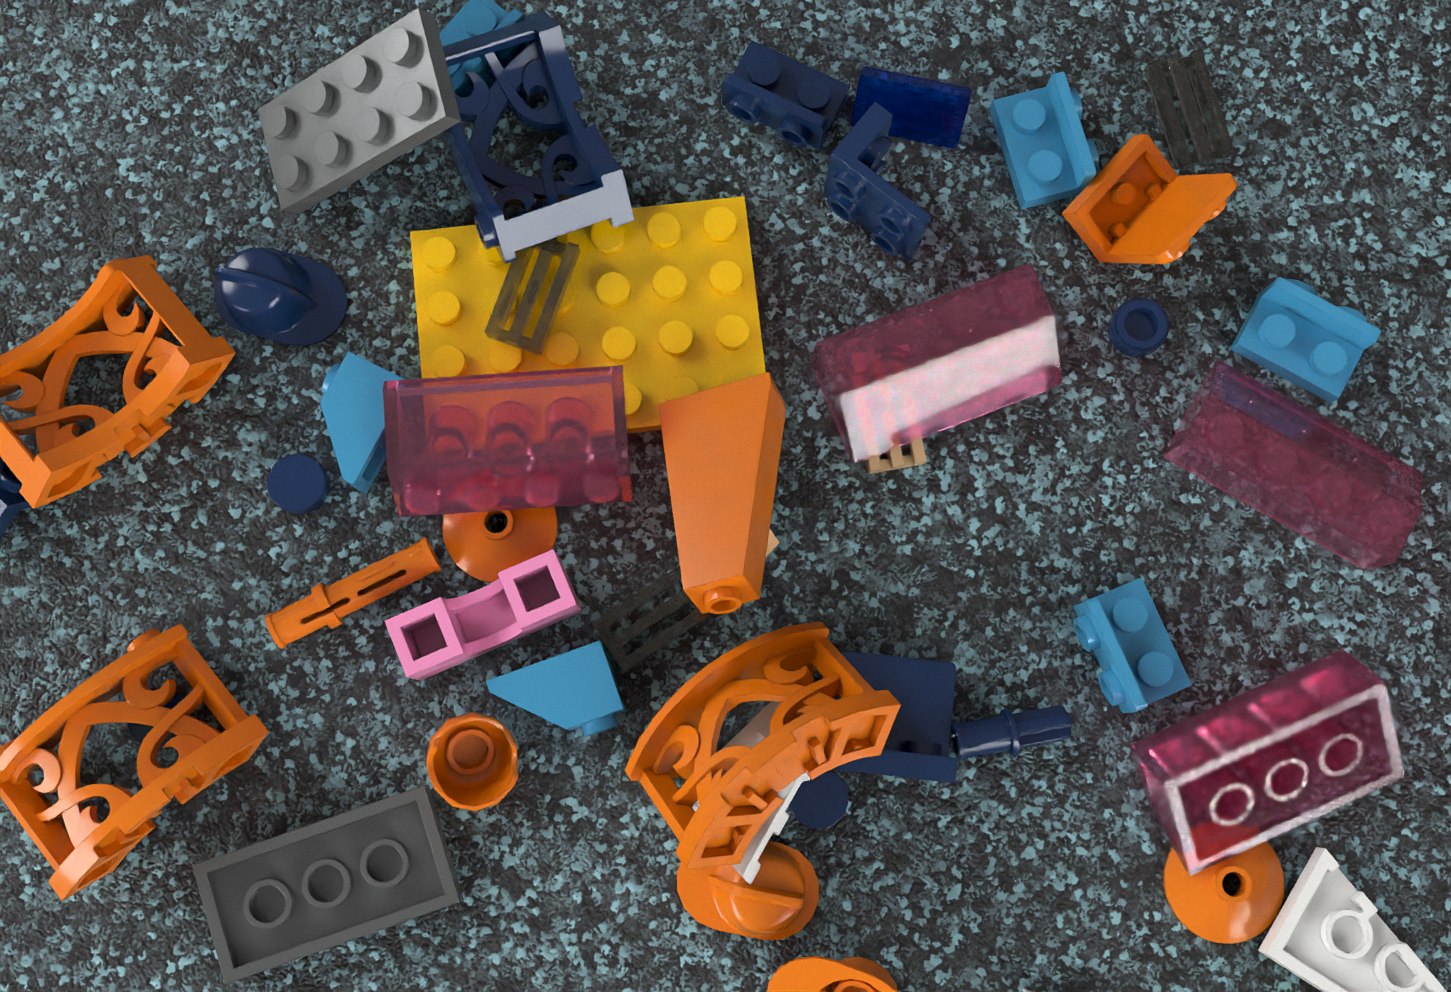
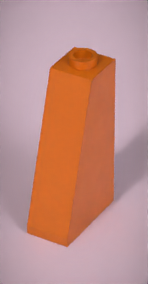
[658,372,786,614]

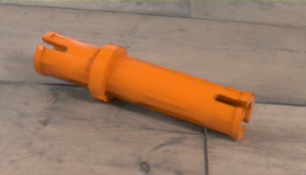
[264,537,442,649]

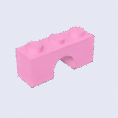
[384,549,583,681]

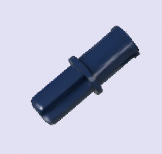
[950,705,1071,761]

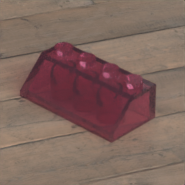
[810,263,1062,464]
[1163,359,1422,571]
[383,365,633,517]
[1129,649,1405,876]

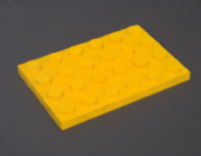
[410,196,766,455]

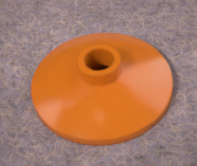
[442,469,558,583]
[1163,821,1285,944]

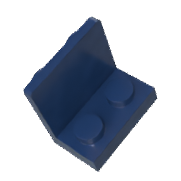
[823,101,931,261]
[833,651,957,783]

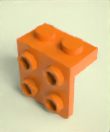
[1062,134,1238,264]

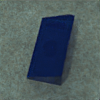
[850,66,973,149]

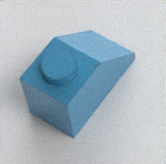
[320,351,421,495]
[486,640,627,737]

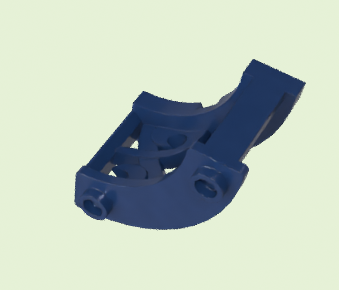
[443,10,635,264]

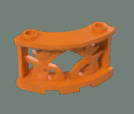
[0,255,236,509]
[625,622,901,870]
[0,624,269,901]

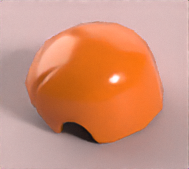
[426,712,519,811]

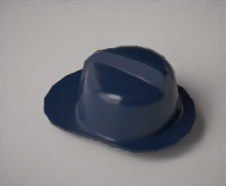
[214,248,348,346]

